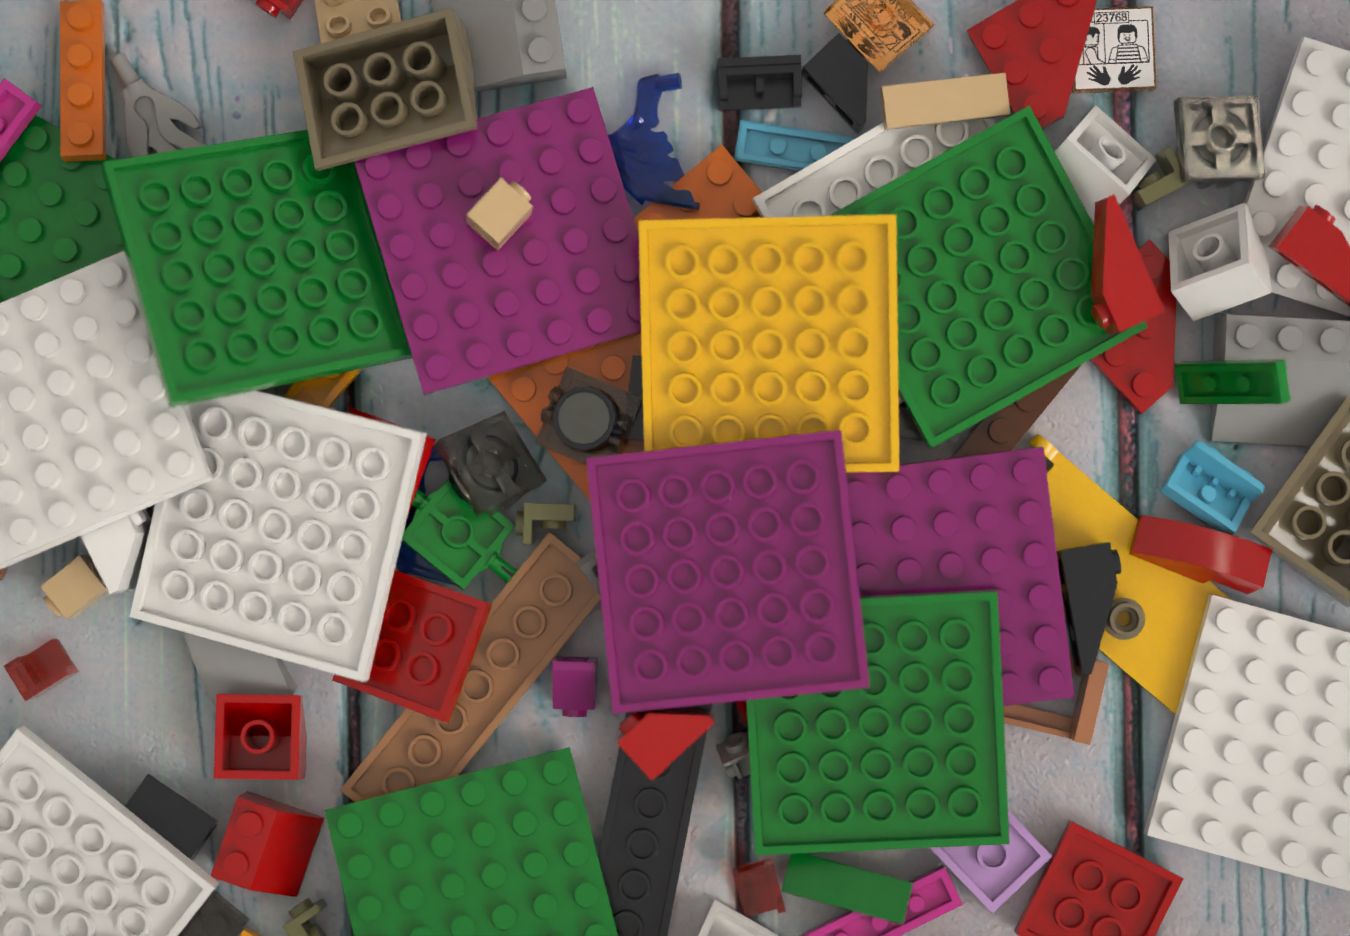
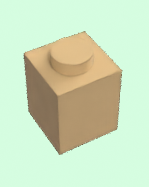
[466,178,533,251]
[40,555,108,619]

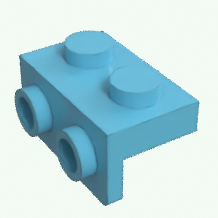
[1160,440,1266,535]

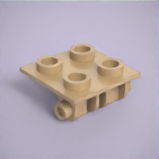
[314,0,403,43]

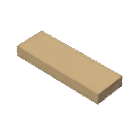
[879,73,1010,130]

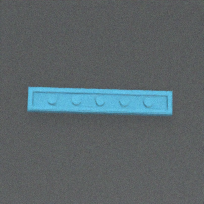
[734,120,856,171]

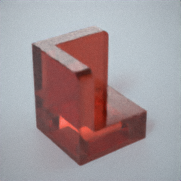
[4,639,79,701]
[732,858,786,917]

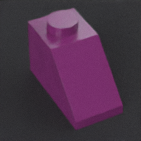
[552,656,598,717]

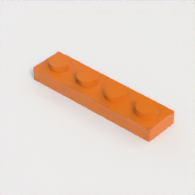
[60,0,106,162]

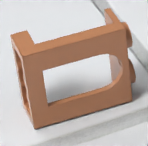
[1003,653,1109,745]

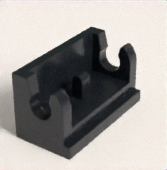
[717,55,802,111]
[125,774,218,860]

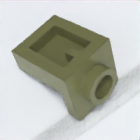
[1130,146,1190,211]
[516,503,576,545]
[283,898,327,936]

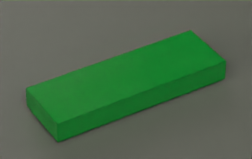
[1174,359,1291,404]
[781,853,913,925]

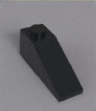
[1057,542,1121,676]

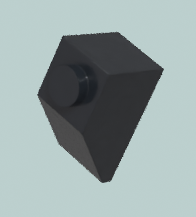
[802,33,868,133]

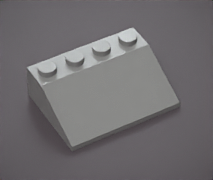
[431,0,567,92]
[1210,314,1350,447]

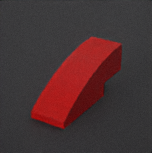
[1129,515,1272,595]

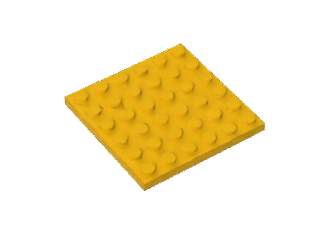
[639,215,899,472]

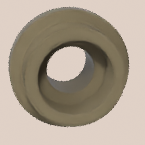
[1105,598,1145,640]

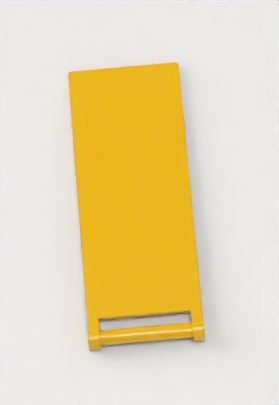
[1029,434,1231,714]

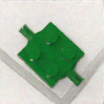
[401,478,517,591]

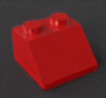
[213,694,307,780]
[617,708,715,781]
[210,791,325,897]

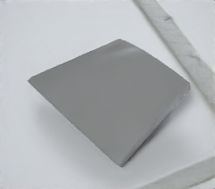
[183,632,297,708]

